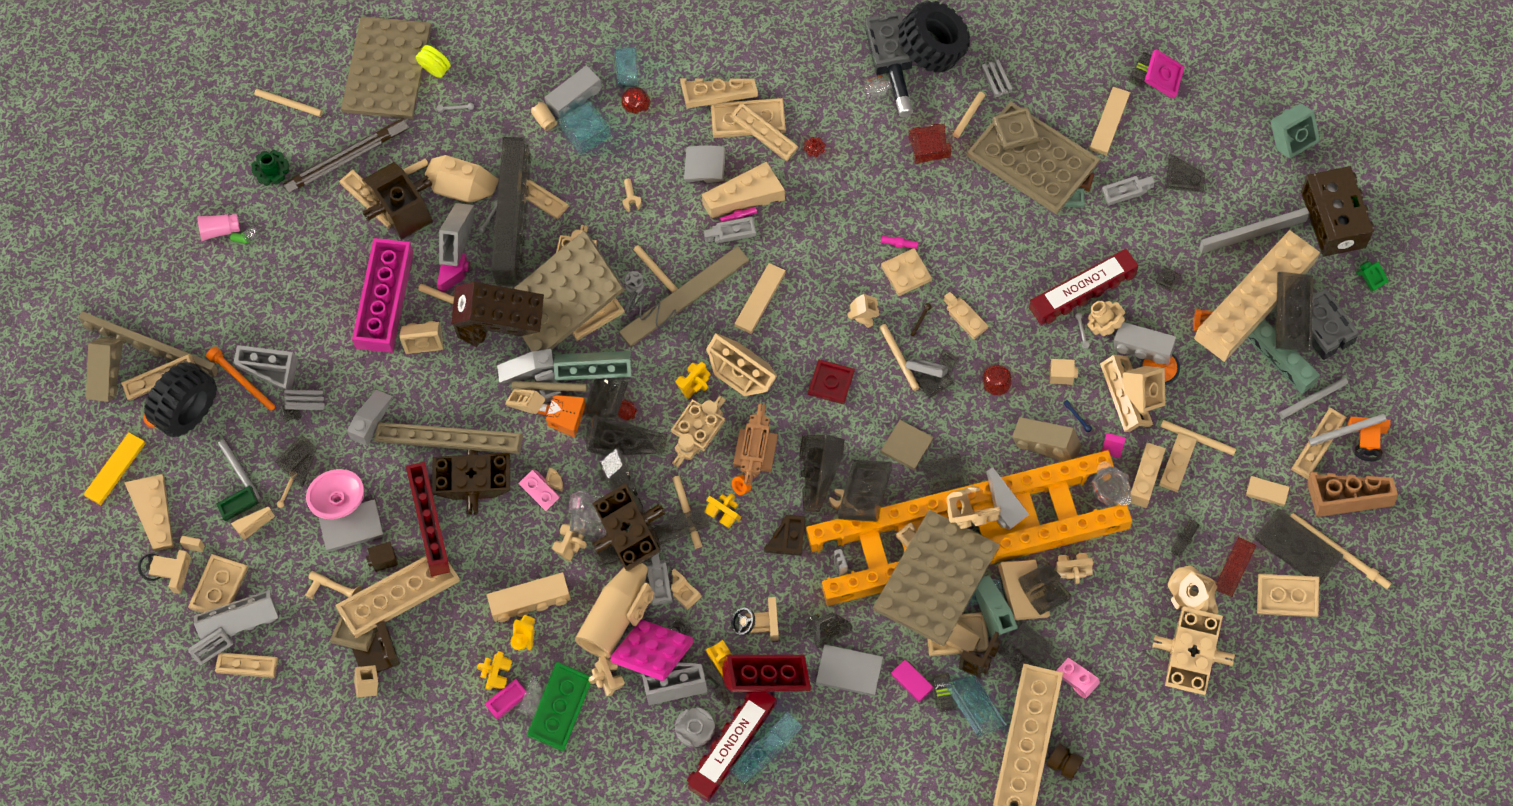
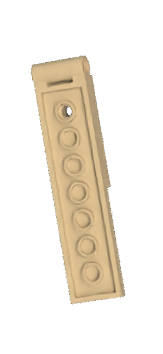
[993,664,1063,806]

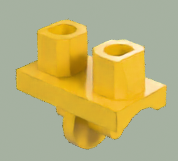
[675,362,711,399]
[704,493,741,528]
[511,615,535,651]
[706,640,732,680]
[477,651,512,690]

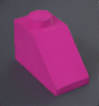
[437,254,470,292]

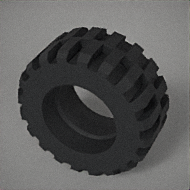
[898,1,970,73]
[144,362,217,437]

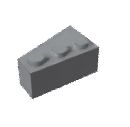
[234,345,298,391]
[642,662,707,705]

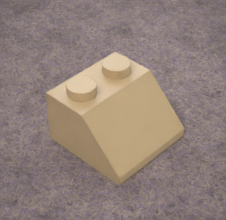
[400,321,443,354]
[1122,366,1165,413]

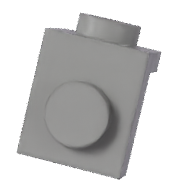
[535,370,562,403]

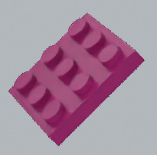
[611,619,693,681]

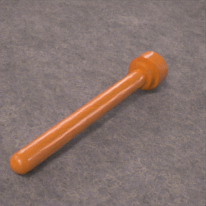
[206,346,275,411]

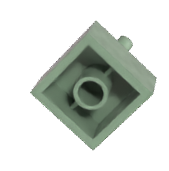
[1270,103,1320,158]

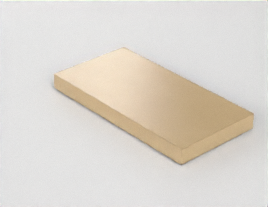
[711,98,786,138]

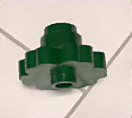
[251,150,289,186]

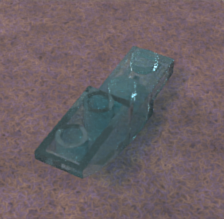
[730,711,803,784]

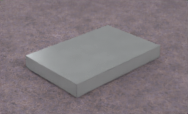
[319,499,384,552]
[816,644,883,697]

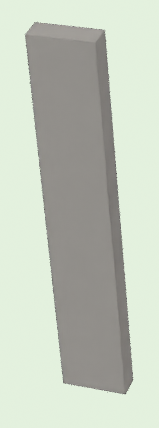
[1199,208,1309,254]

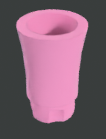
[197,214,240,241]

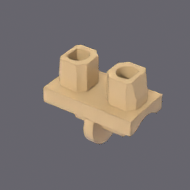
[552,521,587,562]
[1056,553,1093,584]
[588,655,624,697]

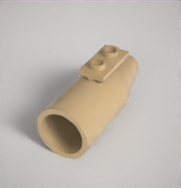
[575,563,654,659]

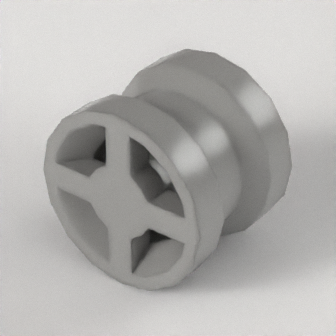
[624,271,644,294]

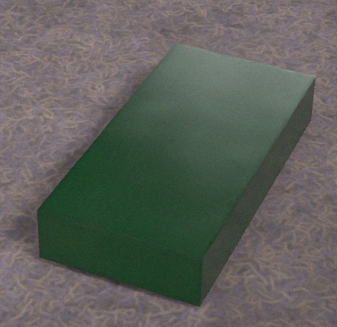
[216,485,259,521]

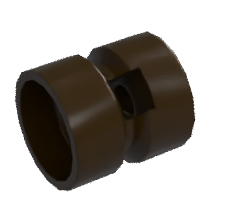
[1046,743,1084,781]

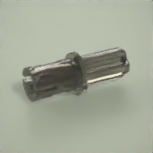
[1171,519,1200,557]

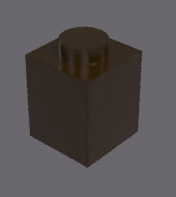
[366,541,398,572]

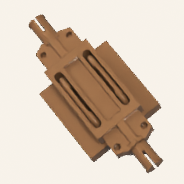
[733,404,778,485]

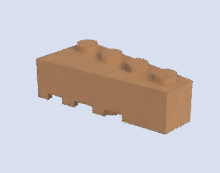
[1307,472,1398,517]

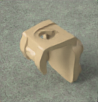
[947,486,1001,529]

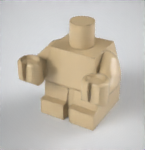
[847,294,879,328]

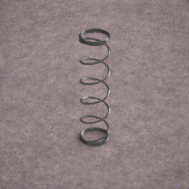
[625,291,720,350]

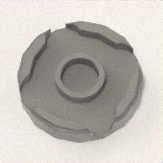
[675,707,715,748]

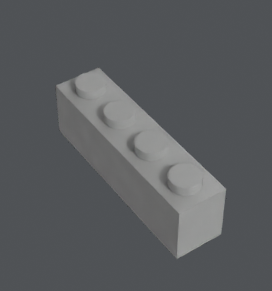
[194,590,278,641]

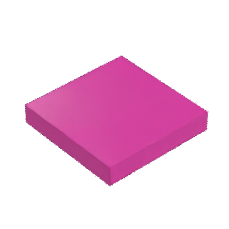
[1144,49,1185,99]

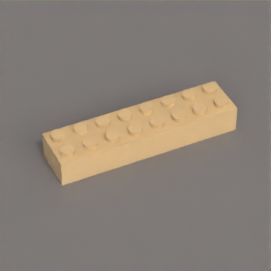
[1194,230,1320,362]

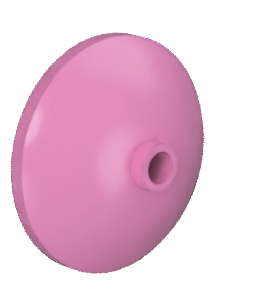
[306,469,364,519]

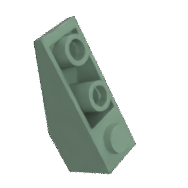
[975,575,1018,638]

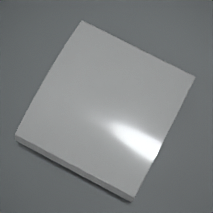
[684,146,726,183]

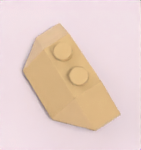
[425,155,499,203]
[706,333,777,396]

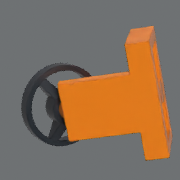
[1347,417,1390,462]

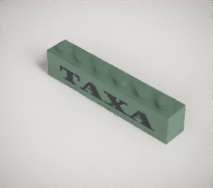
[1247,319,1320,395]

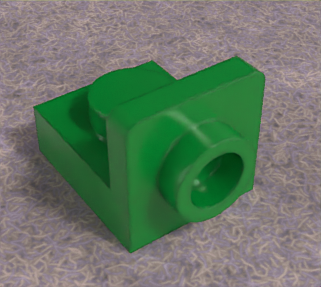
[1356,261,1389,291]

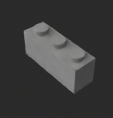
[545,65,602,120]
[1113,322,1176,365]

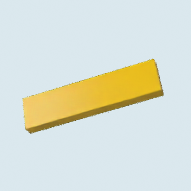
[84,432,146,505]

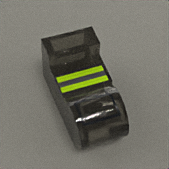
[1129,52,1152,88]
[932,672,957,713]

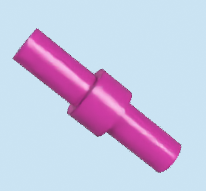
[720,206,757,222]
[881,235,919,249]

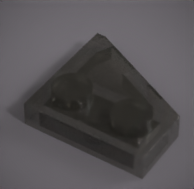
[1166,154,1205,192]
[275,435,317,487]

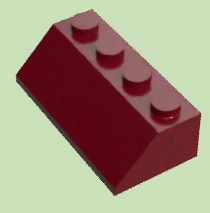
[722,655,811,692]

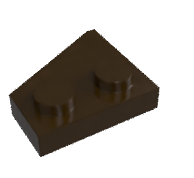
[764,515,806,556]

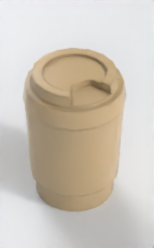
[531,102,557,131]

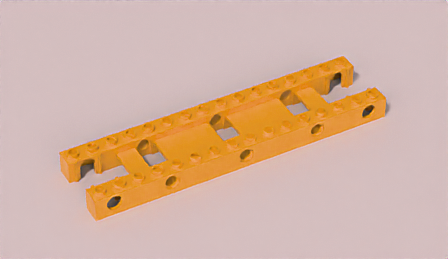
[806,450,1132,606]

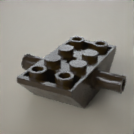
[362,162,433,240]
[432,450,510,515]
[592,483,666,571]

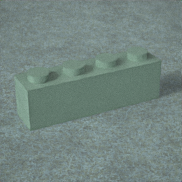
[554,351,632,381]

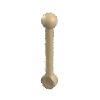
[277,471,298,508]

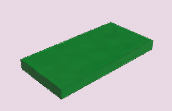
[526,662,591,752]

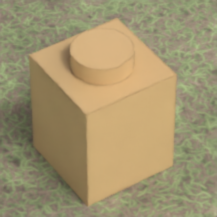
[1050,359,1078,385]
[354,665,378,698]

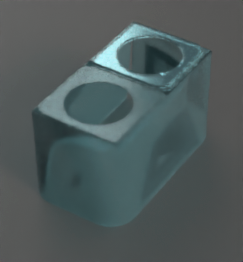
[615,47,639,88]

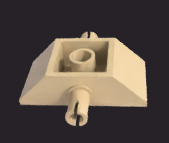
[1152,607,1235,695]

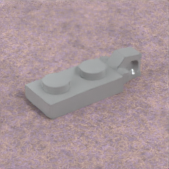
[1101,176,1155,206]
[704,217,757,243]
[647,553,672,605]

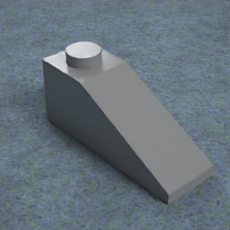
[497,349,555,384]
[347,390,393,446]
[987,467,1029,530]

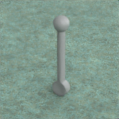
[436,103,474,113]
[478,201,502,233]
[1075,312,1090,349]

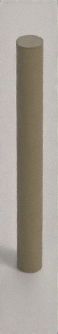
[512,381,588,392]

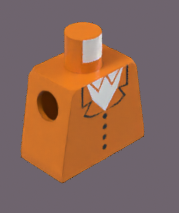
[538,395,586,437]

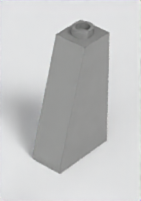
[439,203,474,266]

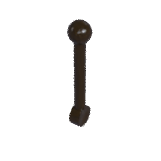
[911,303,931,337]

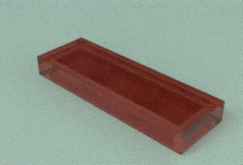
[1216,537,1257,597]

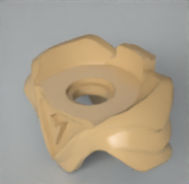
[1168,565,1218,614]

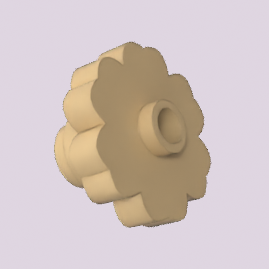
[1087,301,1125,336]

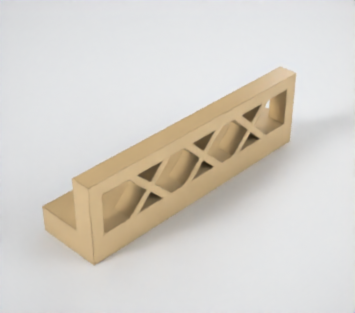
[1100,355,1153,432]

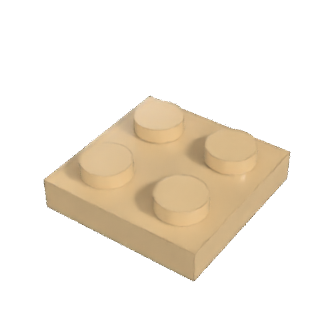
[881,248,932,296]

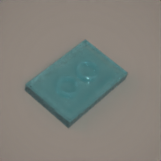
[946,675,1007,737]

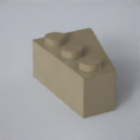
[86,337,124,402]
[1012,417,1082,462]

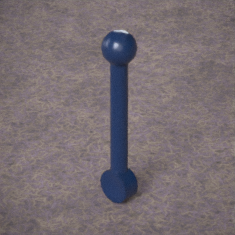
[1063,400,1092,432]

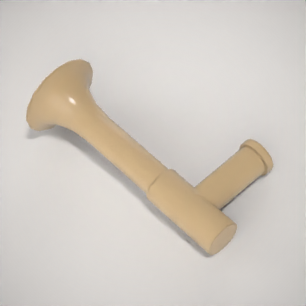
[305,571,362,599]

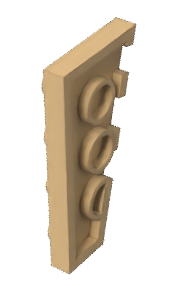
[680,78,758,109]
[124,474,174,551]

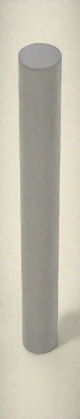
[1279,377,1348,419]
[1308,414,1386,446]
[218,439,262,502]

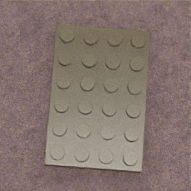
[341,16,432,119]
[967,101,1100,215]
[514,231,625,352]
[873,509,1000,647]

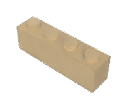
[487,572,571,622]

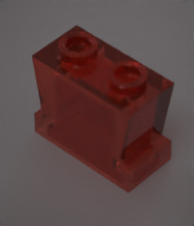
[908,123,951,164]

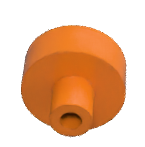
[732,474,752,495]

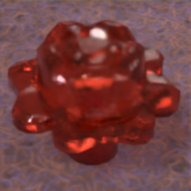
[803,137,826,157]
[615,399,637,421]

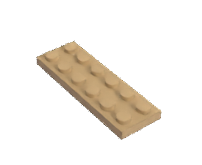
[336,556,460,639]

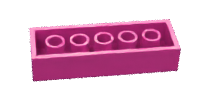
[352,238,414,353]

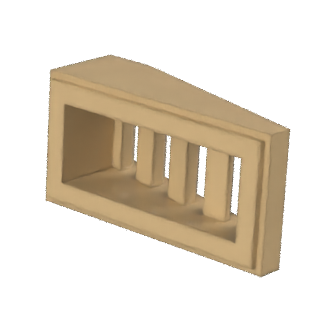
[505,389,545,414]
[231,507,275,540]

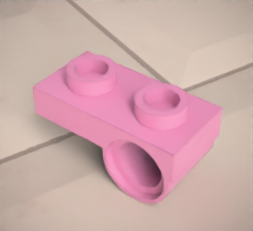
[519,469,560,511]
[1056,658,1100,699]

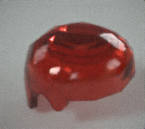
[621,87,651,114]
[983,365,1012,395]

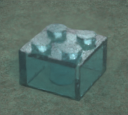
[559,101,611,156]

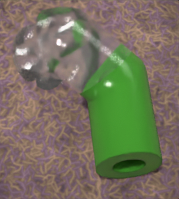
[230,226,258,244]

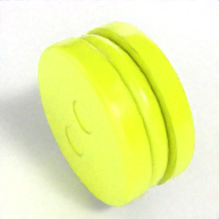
[416,45,451,78]

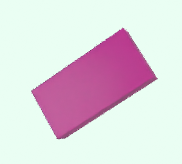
[1102,433,1126,458]
[891,660,934,702]
[485,679,529,720]

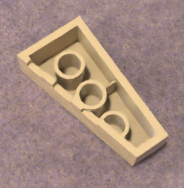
[702,162,785,219]

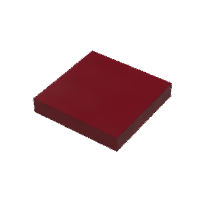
[808,359,855,405]

